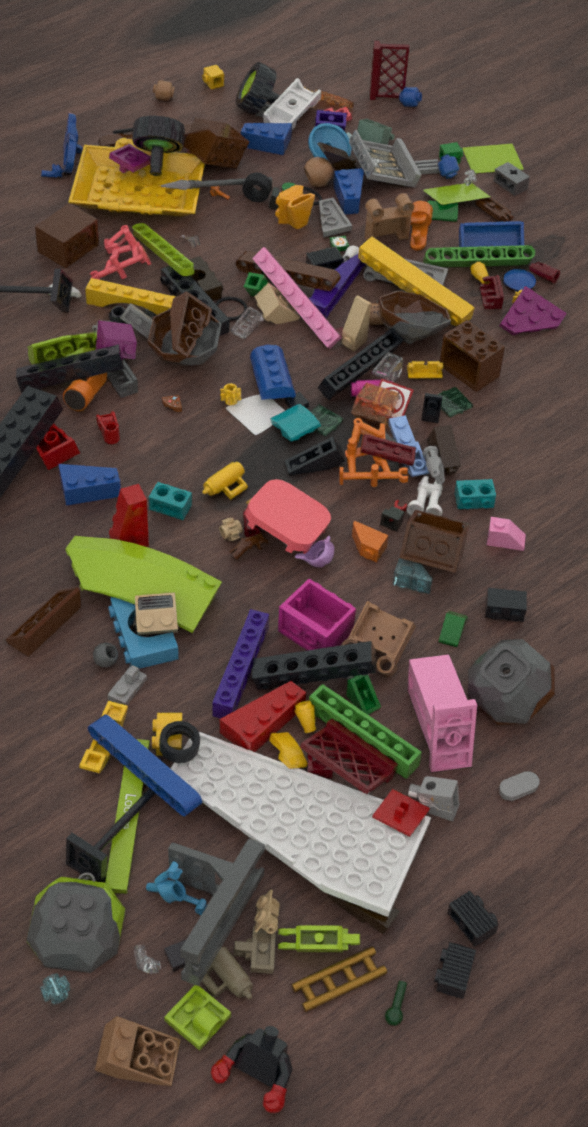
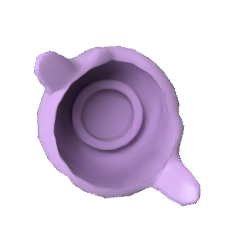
[295,536,334,568]

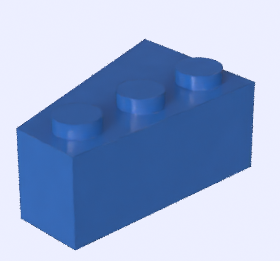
[240,123,292,155]

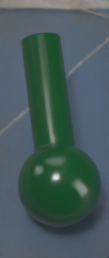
[385,981,408,1026]

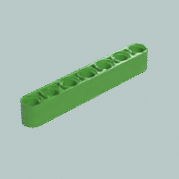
[423,245,535,267]

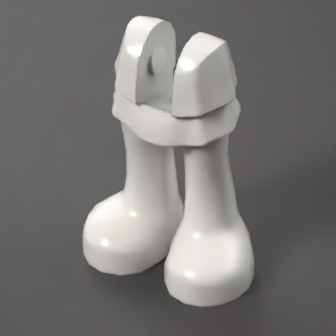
[407,476,443,516]

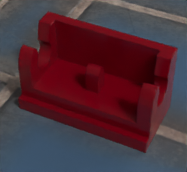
[479,275,504,309]

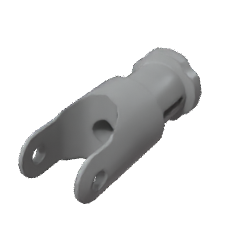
[422,446,445,484]

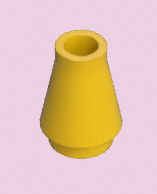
[470,262,490,284]
[294,701,316,733]

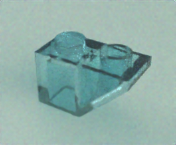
[393,558,433,594]

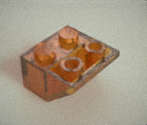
[351,382,400,427]

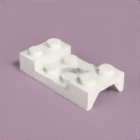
[263,78,321,130]

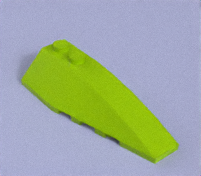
[28,332,97,365]

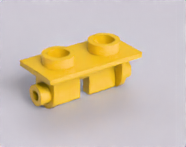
[407,361,443,378]

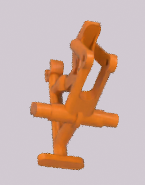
[339,418,408,487]

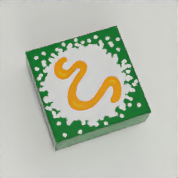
[330,236,349,251]

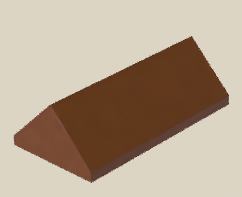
[5,587,81,657]

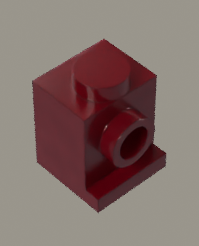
[307,753,336,779]

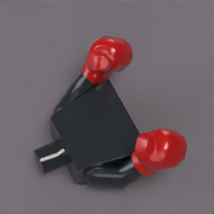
[210,1026,293,1114]

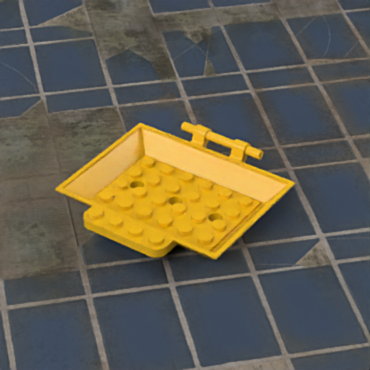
[68,138,205,217]

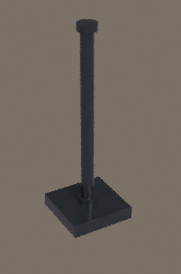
[0,269,73,312]
[66,788,156,883]

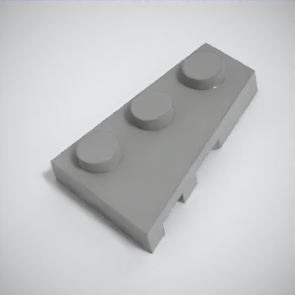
[319,198,352,237]

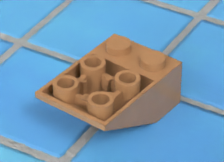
[95,1016,180,1086]

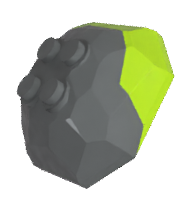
[26,877,126,973]

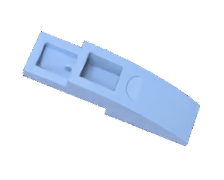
[388,415,429,477]

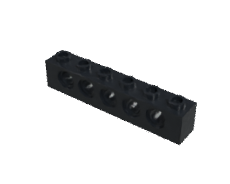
[160,266,230,336]
[318,328,404,400]
[16,344,124,393]
[252,641,376,690]

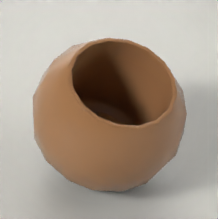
[304,156,333,188]

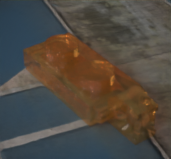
[315,89,354,109]

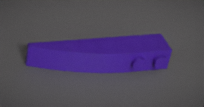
[309,254,366,318]

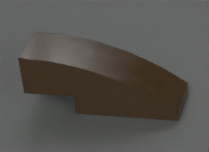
[327,894,400,935]

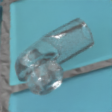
[464,169,477,186]
[134,945,161,974]

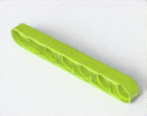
[133,223,194,276]

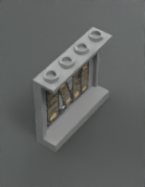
[349,130,421,187]

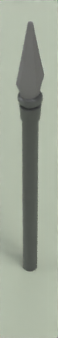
[161,177,272,190]

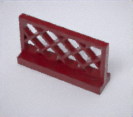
[369,41,410,100]
[300,719,398,795]

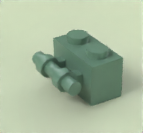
[357,118,395,145]

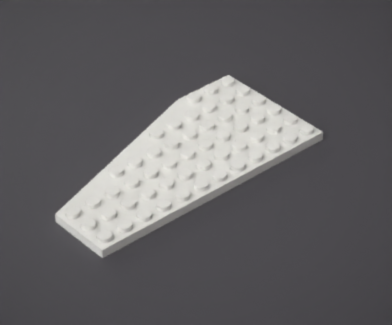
[170,731,431,917]

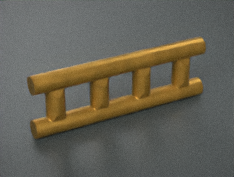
[291,946,387,1012]

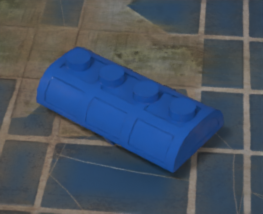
[459,221,525,256]
[250,345,296,400]

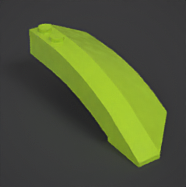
[65,536,222,633]

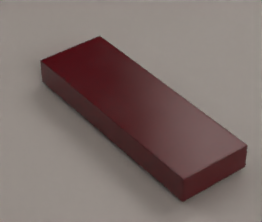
[360,434,416,466]

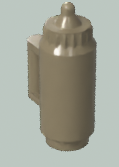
[202,947,253,999]

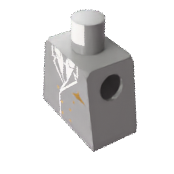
[408,776,460,821]

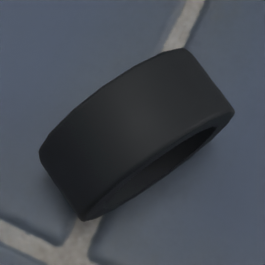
[159,721,200,763]

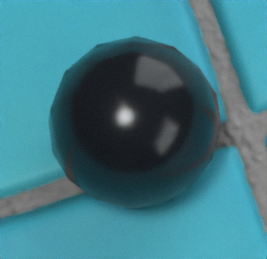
[108,306,127,324]

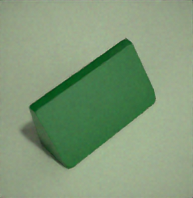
[427,201,458,222]

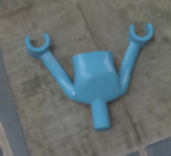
[146,862,207,915]

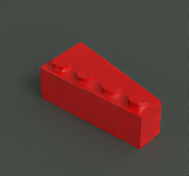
[36,423,80,470]
[109,484,149,548]
[220,681,306,752]

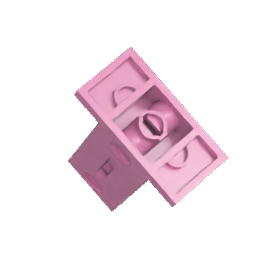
[408,655,477,772]

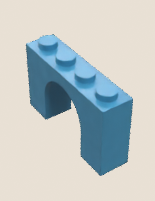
[108,597,178,669]

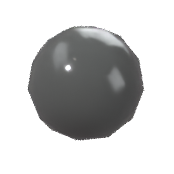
[93,642,118,668]

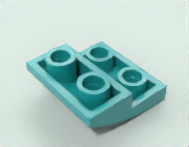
[270,404,321,441]

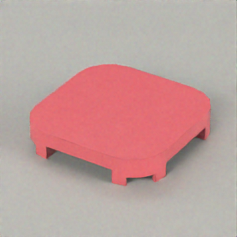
[243,479,331,554]

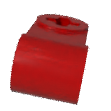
[96,411,120,444]

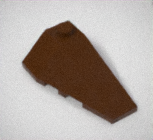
[170,292,212,358]

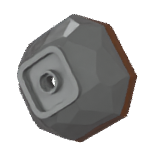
[468,639,555,725]

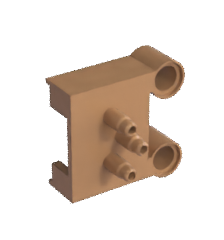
[365,193,414,241]
[342,601,416,677]

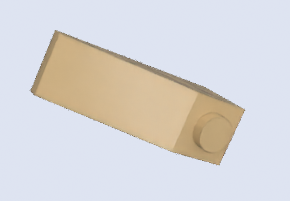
[341,295,371,352]

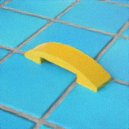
[79,701,128,773]

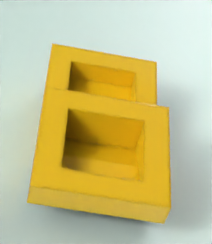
[269,732,307,769]

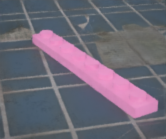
[252,247,342,349]

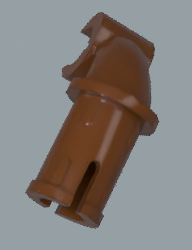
[229,533,268,560]

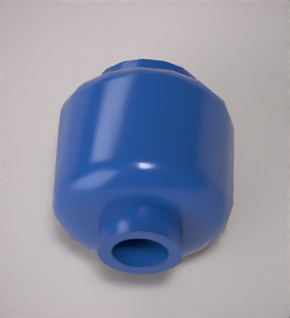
[400,87,422,107]
[437,154,460,179]

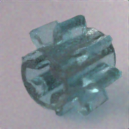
[40,974,71,1004]

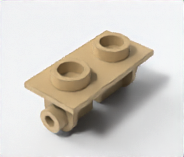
[254,890,280,934]

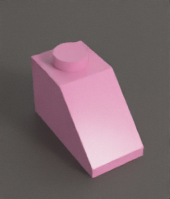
[487,517,526,551]

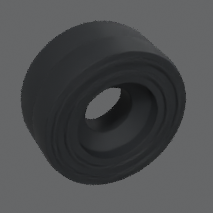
[242,172,272,202]

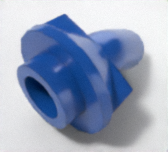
[41,164,64,178]

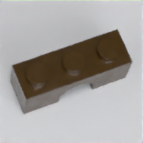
[189,256,223,301]

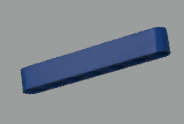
[88,714,202,817]

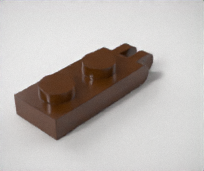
[475,195,513,222]

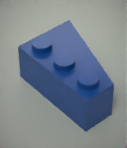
[333,168,364,215]
[58,464,121,506]

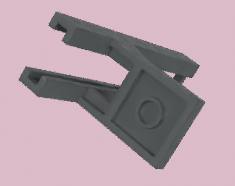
[168,839,265,986]

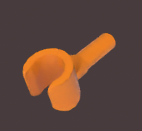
[210,186,230,200]

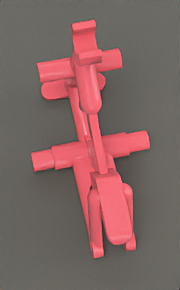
[90,225,152,280]

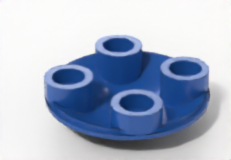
[503,269,536,292]

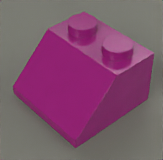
[96,320,137,359]

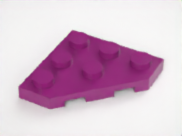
[499,286,567,335]

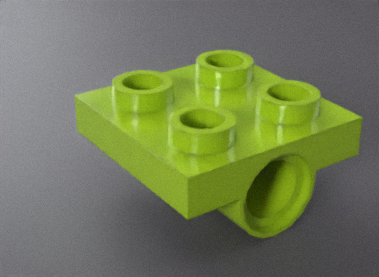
[164,985,231,1051]

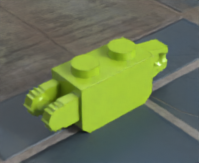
[278,926,360,952]

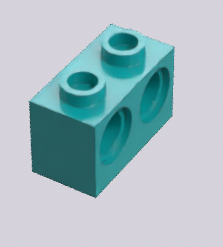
[454,479,496,509]
[149,482,192,520]

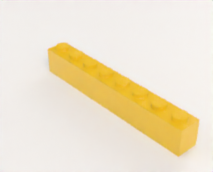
[358,237,475,327]

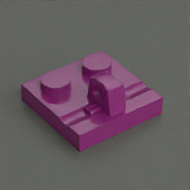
[109,144,151,173]

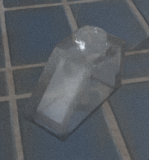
[372,352,403,383]

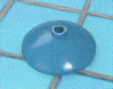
[308,123,352,165]

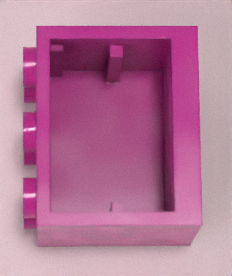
[278,579,356,651]

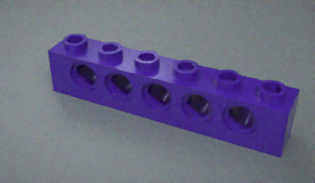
[212,609,269,719]

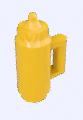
[202,462,248,500]

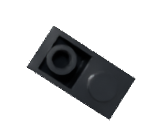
[421,393,443,423]

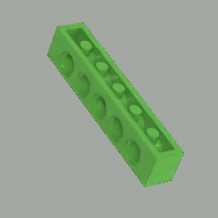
[309,684,422,779]

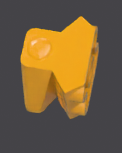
[275,185,315,229]

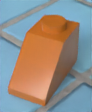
[352,521,388,562]

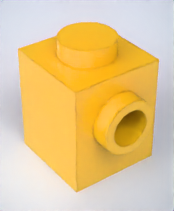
[202,65,224,90]

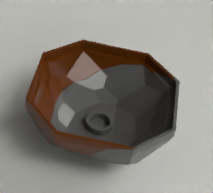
[378,291,451,344]
[148,308,221,365]

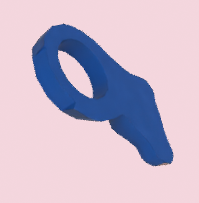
[63,112,83,173]

